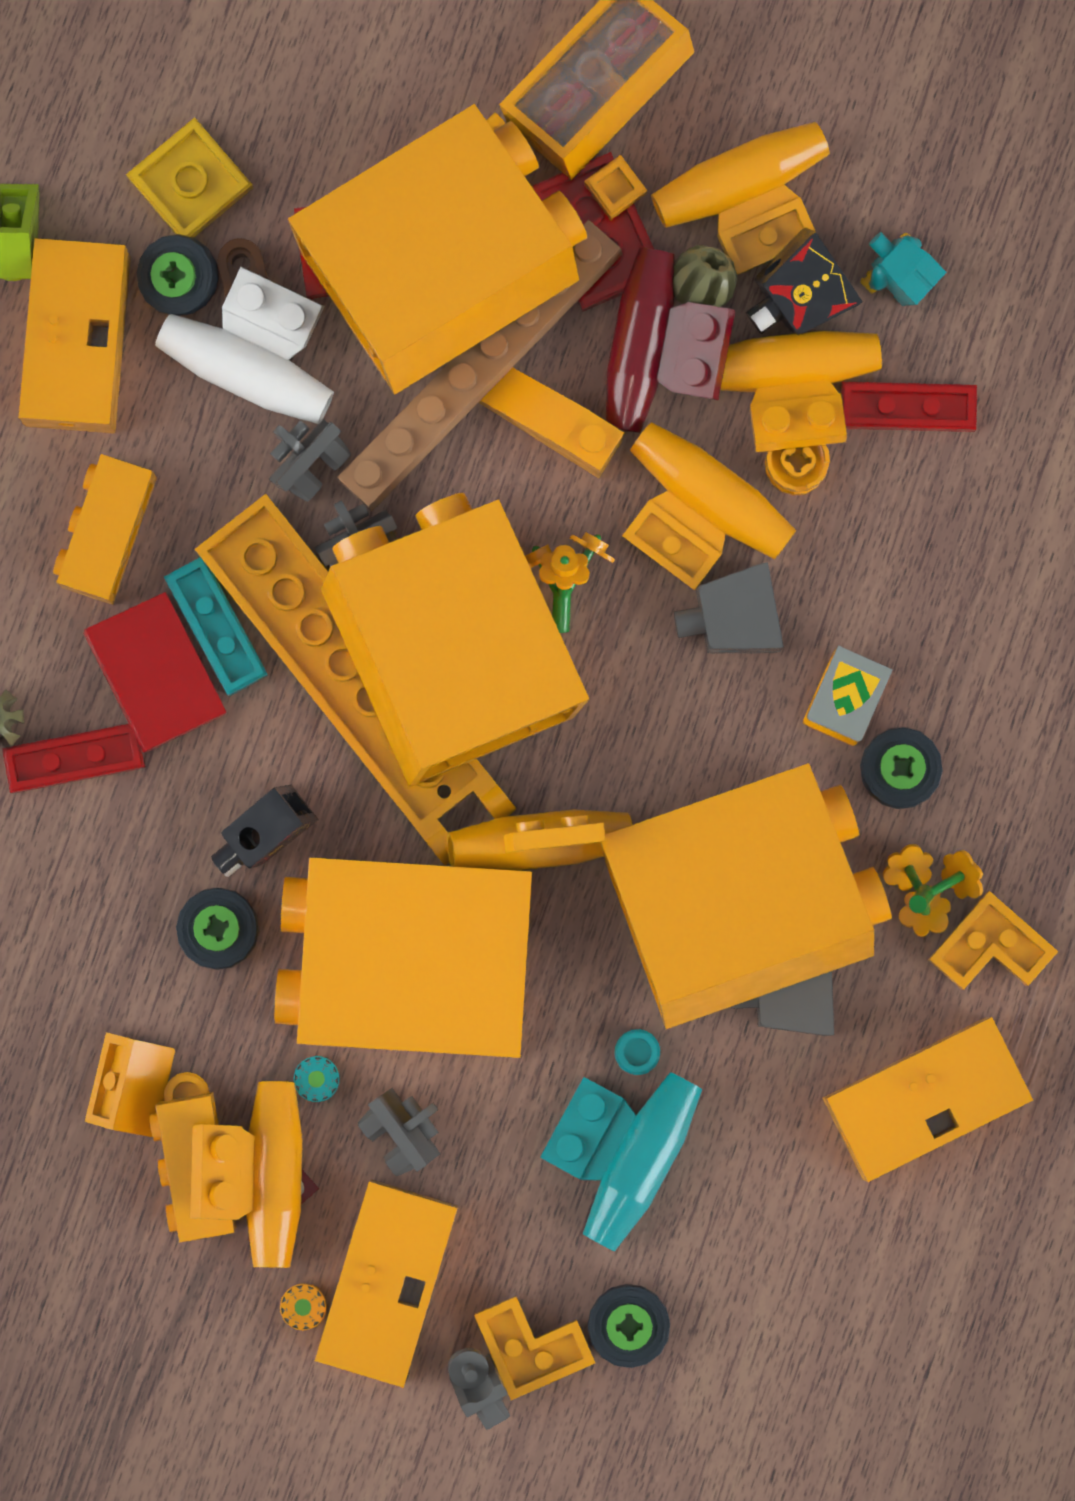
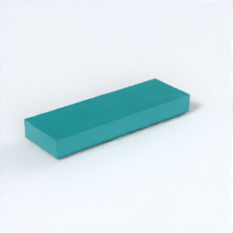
[164,557,269,697]

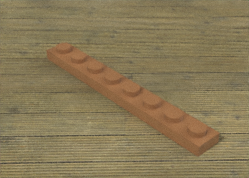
[337,220,623,511]

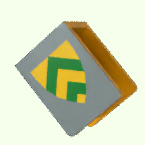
[803,645,893,746]

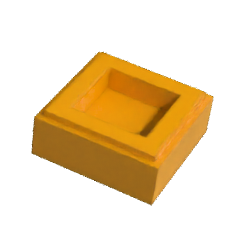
[584,155,647,220]

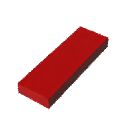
[840,382,977,432]
[2,724,146,794]

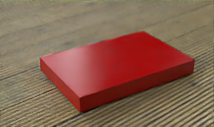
[532,152,654,312]
[83,592,227,753]

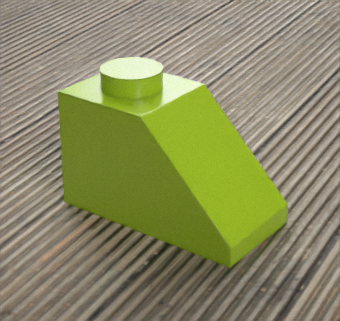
[0,184,39,281]

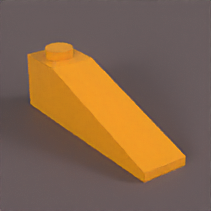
[478,367,624,479]

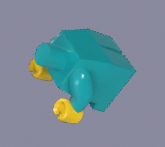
[860,232,947,306]

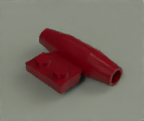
[606,248,735,433]

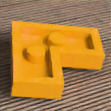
[928,891,1059,990]
[474,1296,595,1400]

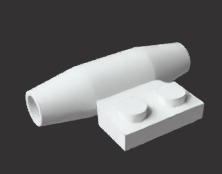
[155,267,334,424]

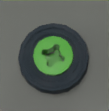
[136,234,219,316]
[860,727,943,809]
[176,887,259,970]
[588,1284,671,1368]

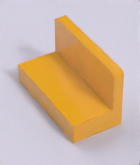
[85,1032,175,1137]

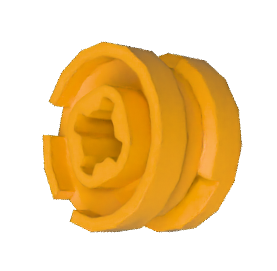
[765,445,830,496]

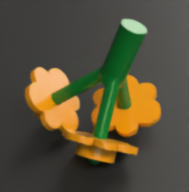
[525,532,615,633]
[883,844,983,937]

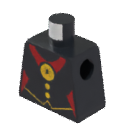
[746,227,863,335]
[211,784,319,877]

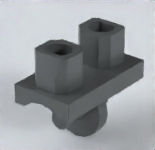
[269,419,351,502]
[314,500,398,567]
[358,1088,441,1176]
[448,1348,510,1430]

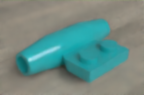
[540,1072,703,1252]

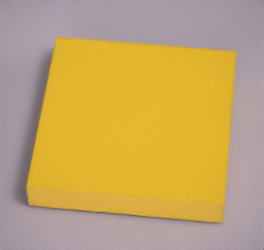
[126,117,253,238]

